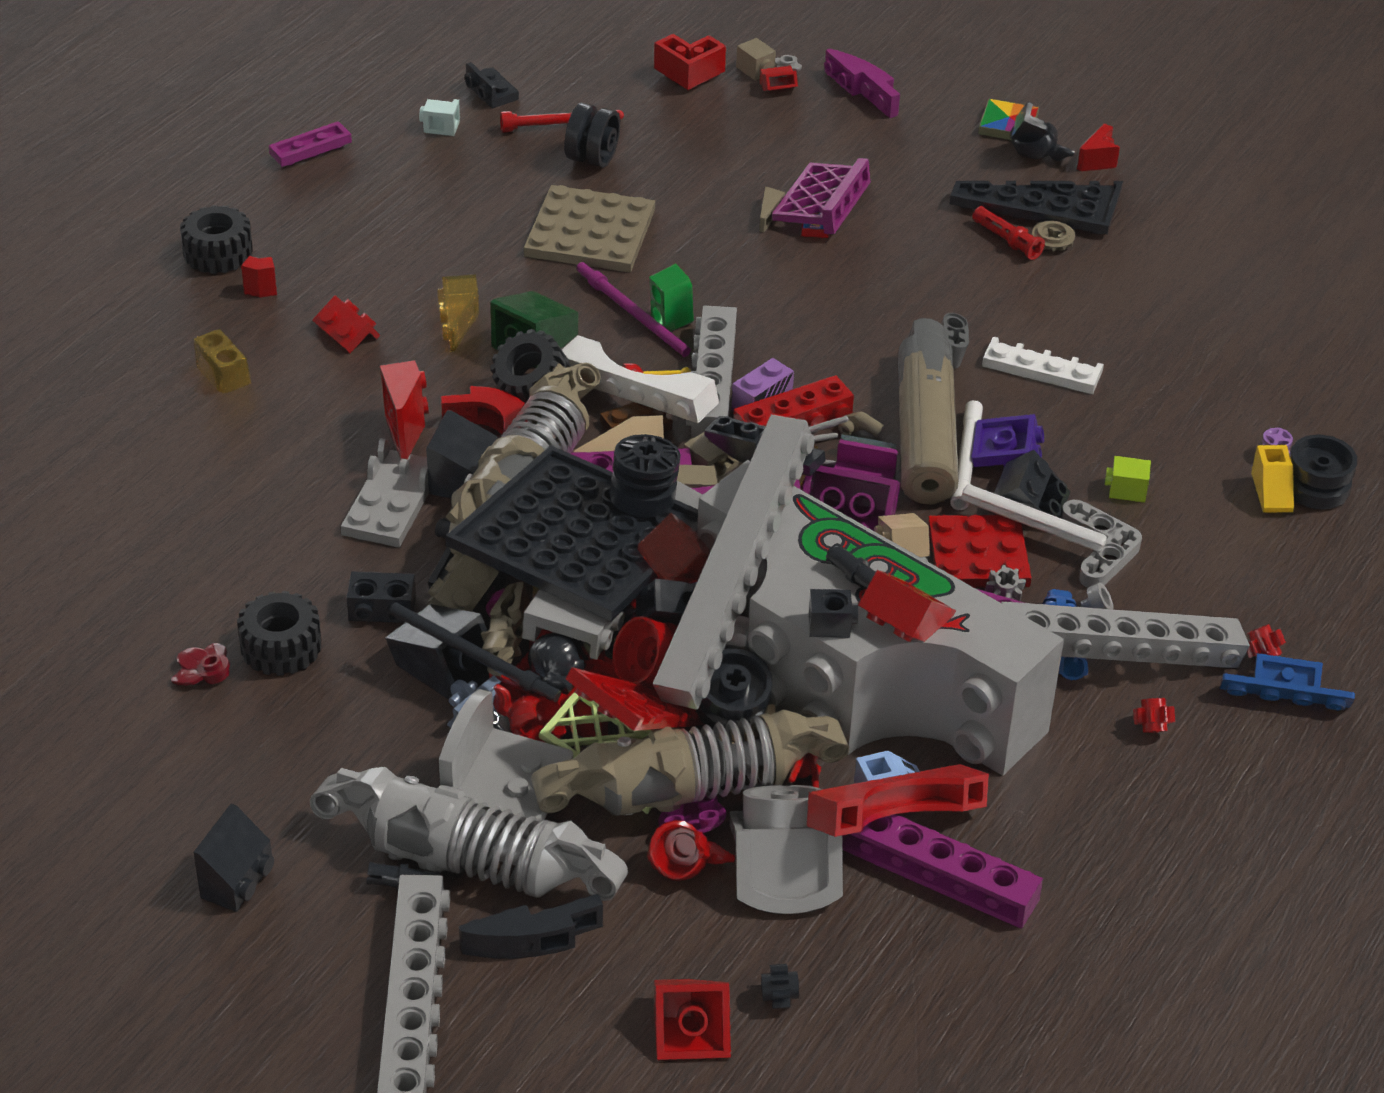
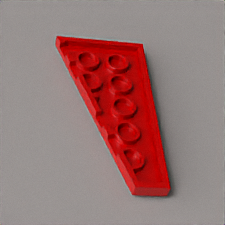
[565,667,705,731]

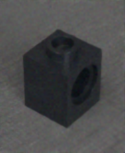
[808,589,858,638]

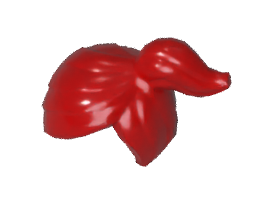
[493,684,567,743]
[646,820,735,881]

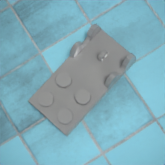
[341,438,429,548]

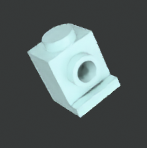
[419,99,460,136]

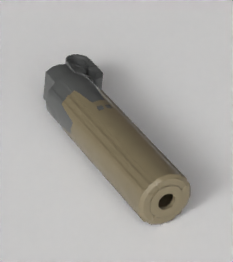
[898,313,969,505]

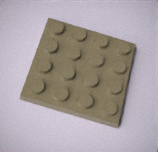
[524,185,655,273]

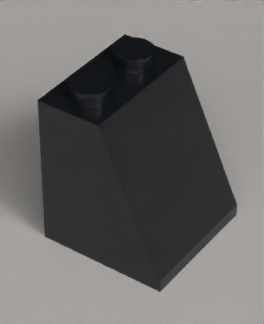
[426,410,499,499]
[385,604,489,700]

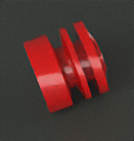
[612,616,679,688]

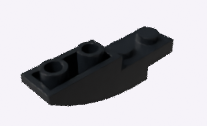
[704,416,826,476]
[459,894,603,959]

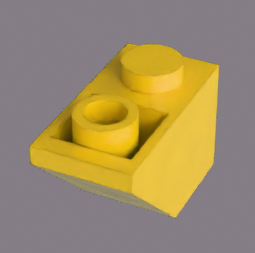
[1251,445,1294,513]

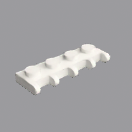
[982,337,1104,394]

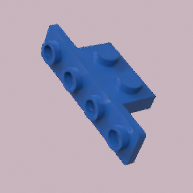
[1220,653,1355,711]

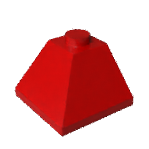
[654,979,731,1060]

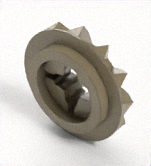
[1032,221,1075,252]

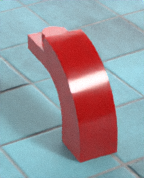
[441,386,528,435]

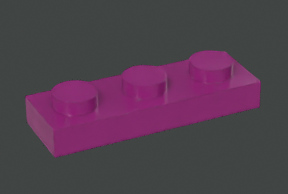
[269,121,352,167]

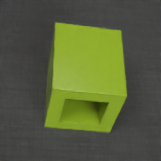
[1105,456,1151,503]

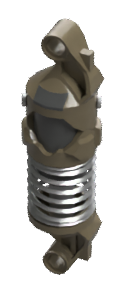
[446,363,601,556]
[531,710,849,816]

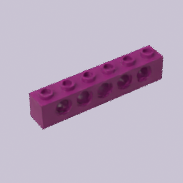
[842,814,1043,929]

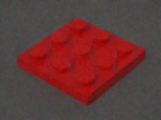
[928,515,1032,588]

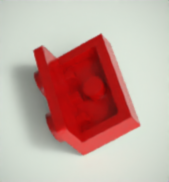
[312,295,380,353]

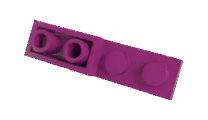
[824,49,900,118]

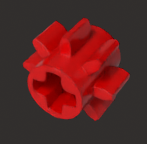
[1246,624,1286,658]
[1133,698,1175,733]

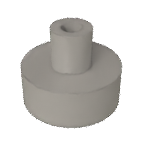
[1080,582,1113,609]

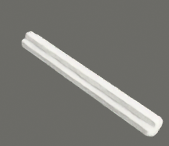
[961,484,1107,552]

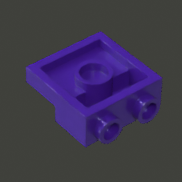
[971,414,1044,467]

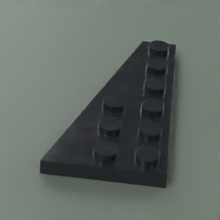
[949,181,1123,235]

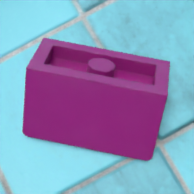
[834,440,898,480]

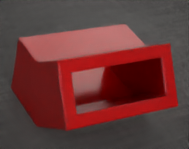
[760,66,798,91]
[241,256,277,298]

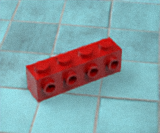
[733,375,854,427]

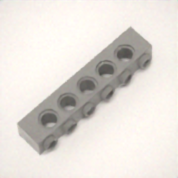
[686,306,737,438]

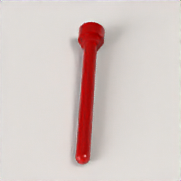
[500,110,624,133]

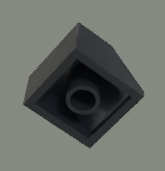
[193,804,274,912]

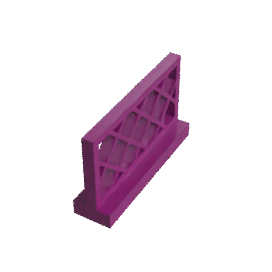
[772,158,871,234]

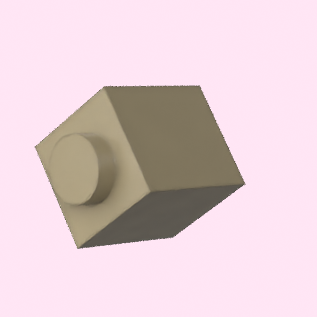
[736,38,776,81]

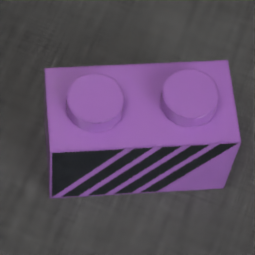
[731,358,794,412]

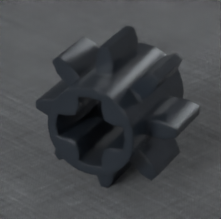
[761,964,799,1009]

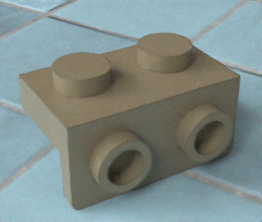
[426,554,499,612]

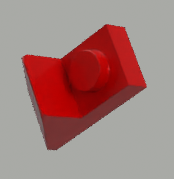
[1077,123,1120,171]

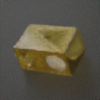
[193,329,251,393]

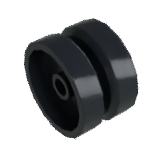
[564,102,621,168]
[1290,434,1357,510]
[695,649,772,735]

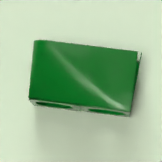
[649,263,694,332]

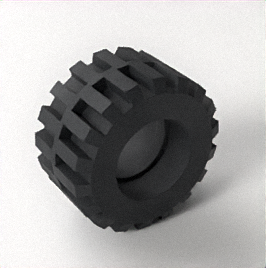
[180,205,253,274]
[491,329,571,404]
[237,591,321,676]

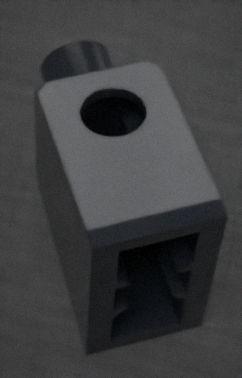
[635,579,696,625]

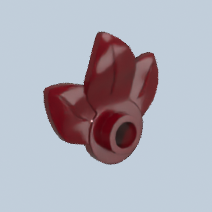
[170,643,230,686]

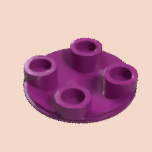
[658,795,726,833]

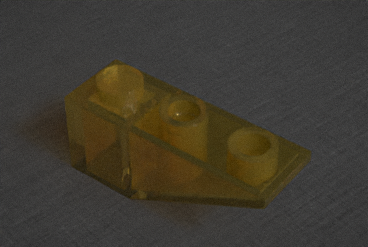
[437,274,479,352]

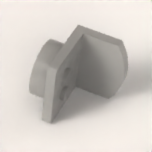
[439,689,573,831]
[730,785,843,914]

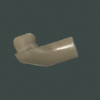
[838,411,884,437]

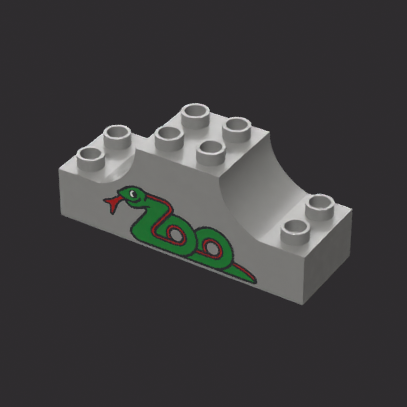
[696,460,1064,776]

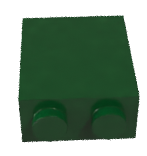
[490,291,578,368]

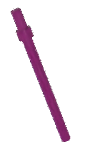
[576,262,691,357]

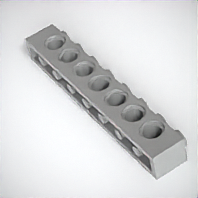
[1001,601,1250,668]
[377,875,450,1093]

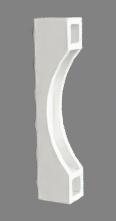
[562,335,719,423]

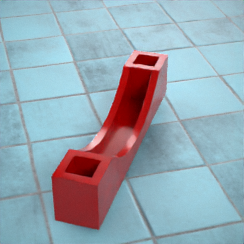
[807,764,989,837]

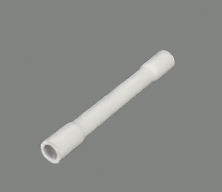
[951,400,983,510]

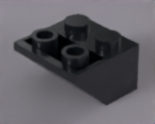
[994,450,1071,526]

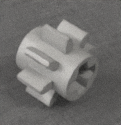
[985,565,1026,601]

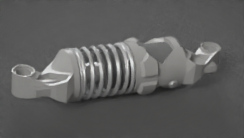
[310,767,628,901]

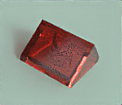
[638,513,711,583]

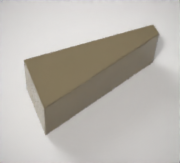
[759,186,785,232]

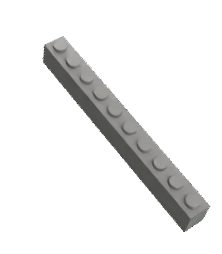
[653,414,814,710]

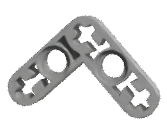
[1061,500,1142,587]

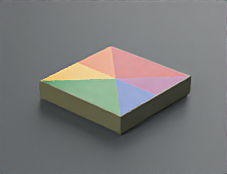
[978,99,1039,140]

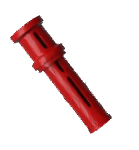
[972,206,1045,260]

